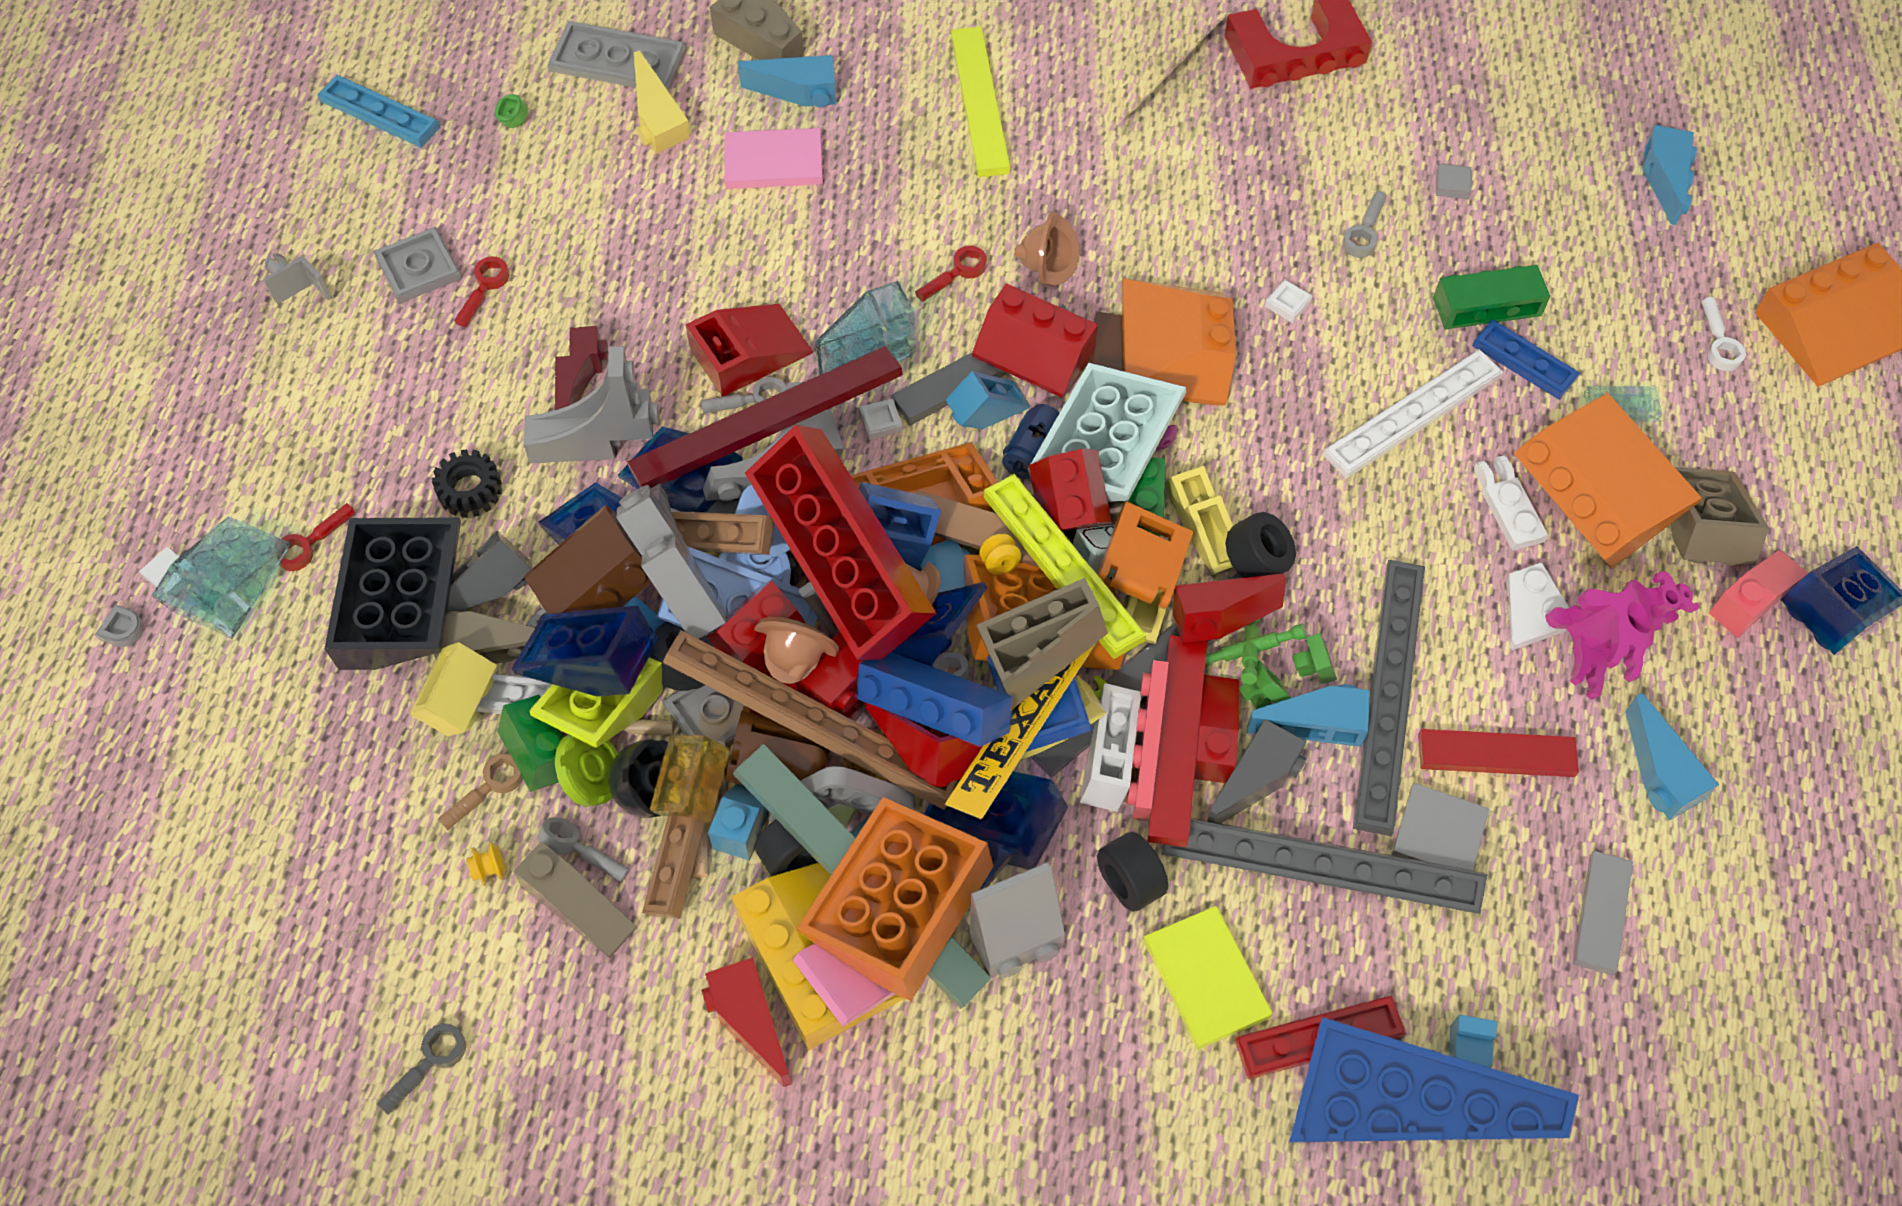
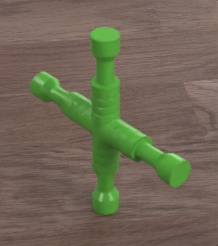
[1205,619,1308,685]

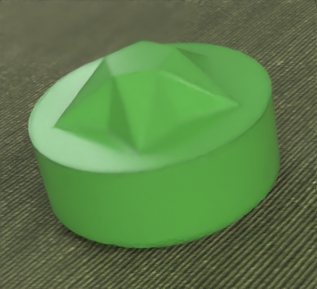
[495,94,528,128]

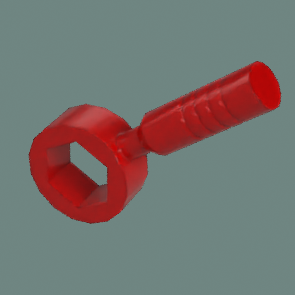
[915,245,987,302]
[454,256,510,327]
[273,503,356,571]

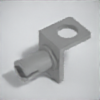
[264,253,332,304]

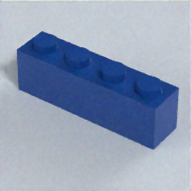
[857,652,1013,747]

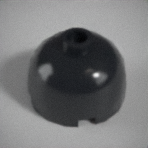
[608,739,683,818]

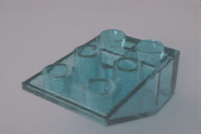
[815,281,915,376]
[151,516,291,639]

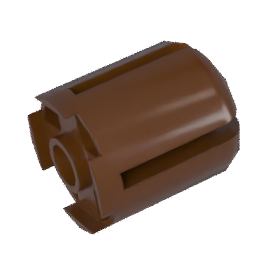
[725,706,829,786]

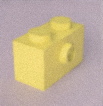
[409,642,497,737]

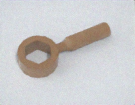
[438,753,523,830]

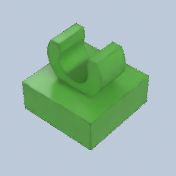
[1292,633,1337,684]
[1239,659,1291,709]

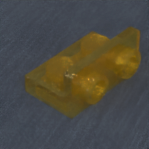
[650,735,729,823]

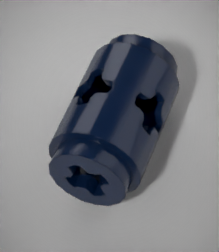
[1002,404,1060,479]

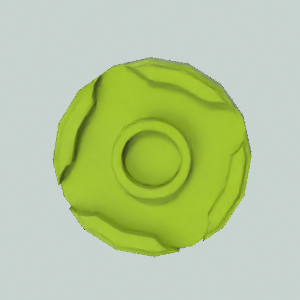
[555,734,618,807]

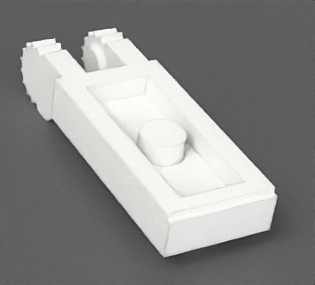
[1474,455,1549,551]

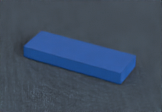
[1472,319,1580,400]

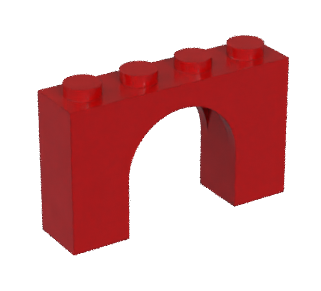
[1224,0,1372,89]

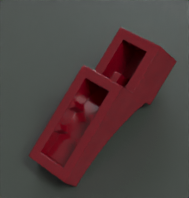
[555,326,609,410]

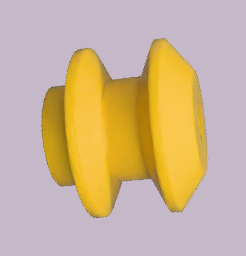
[979,534,1021,575]
[466,841,507,886]

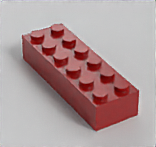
[745,425,937,660]

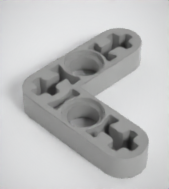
[769,766,915,822]

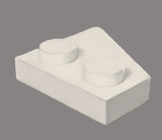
[1506,563,1569,651]

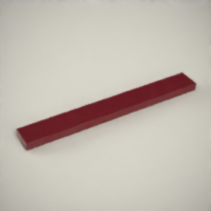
[627,346,903,488]

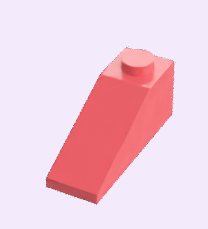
[1709,549,1809,638]

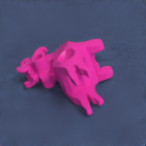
[1545,571,1700,700]

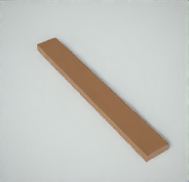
[663,630,958,810]

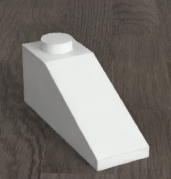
[1080,683,1141,812]

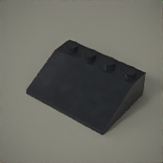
[324,517,461,670]

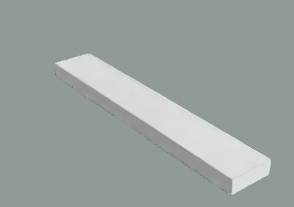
[1323,349,1503,479]

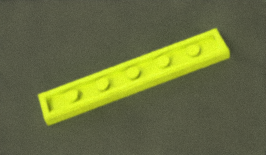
[951,26,1010,177]
[983,474,1146,659]

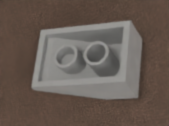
[970,862,1065,978]

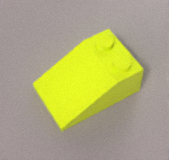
[530,632,663,748]

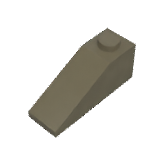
[434,611,555,664]
[513,841,637,958]

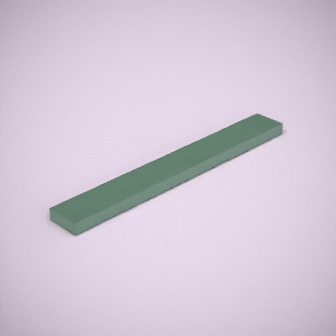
[733,744,991,1009]

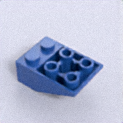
[859,482,941,570]

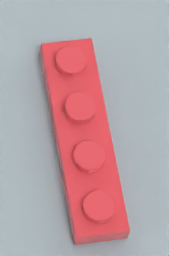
[1127,660,1169,821]

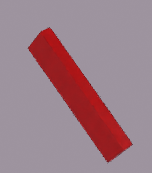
[1418,729,1579,777]
[1234,995,1407,1080]

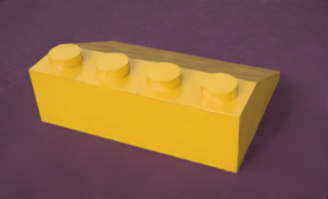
[731,863,905,1051]

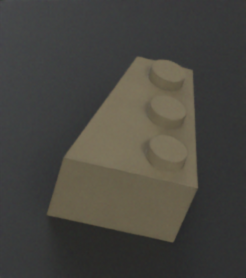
[710,0,804,60]
[977,578,1108,709]

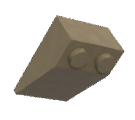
[1671,467,1769,566]

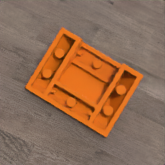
[1121,278,1236,405]
[851,442,998,546]

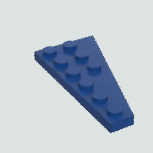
[1289,1017,1579,1142]

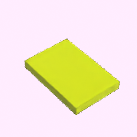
[1143,906,1273,1050]

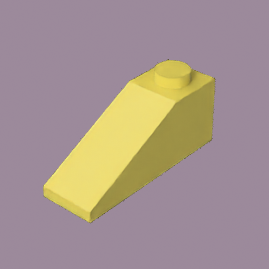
[634,50,689,154]

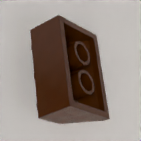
[525,505,651,643]

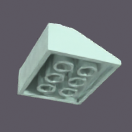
[1028,363,1186,502]

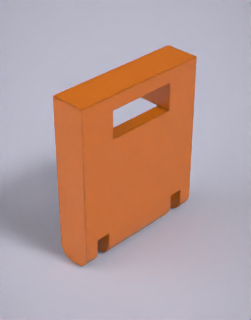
[1097,502,1194,609]

